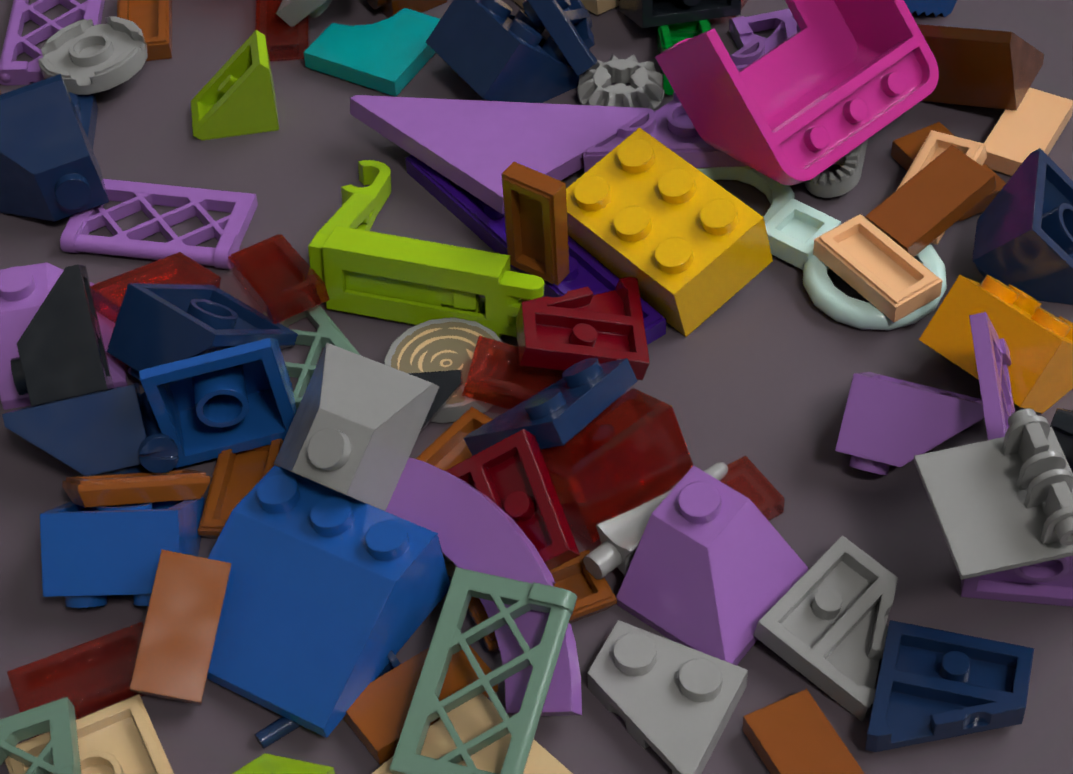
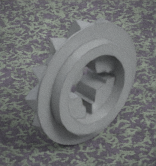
[577,54,665,110]

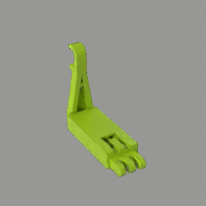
[308,160,544,338]

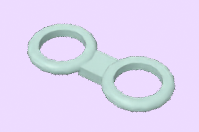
[696,166,947,331]

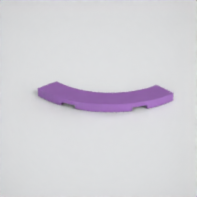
[386,457,582,716]

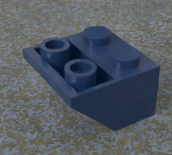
[426,0,579,103]

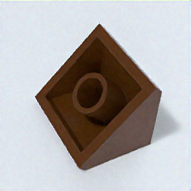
[917,24,1044,110]

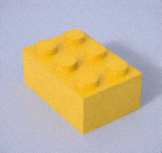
[566,127,773,337]

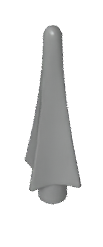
[583,462,728,580]

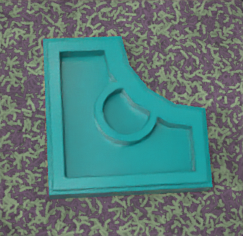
[303,8,440,97]

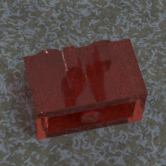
[541,388,694,543]

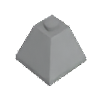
[274,343,439,511]

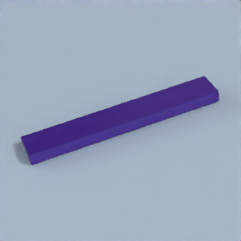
[405,155,666,345]

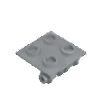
[913,408,1073,580]

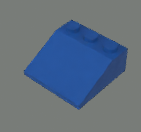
[207,465,450,738]

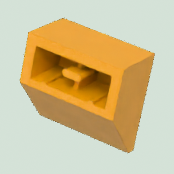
[919,275,1073,414]

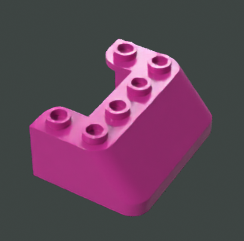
[655,0,939,186]

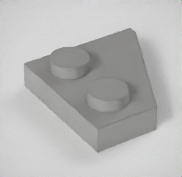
[753,535,898,722]
[587,620,748,774]

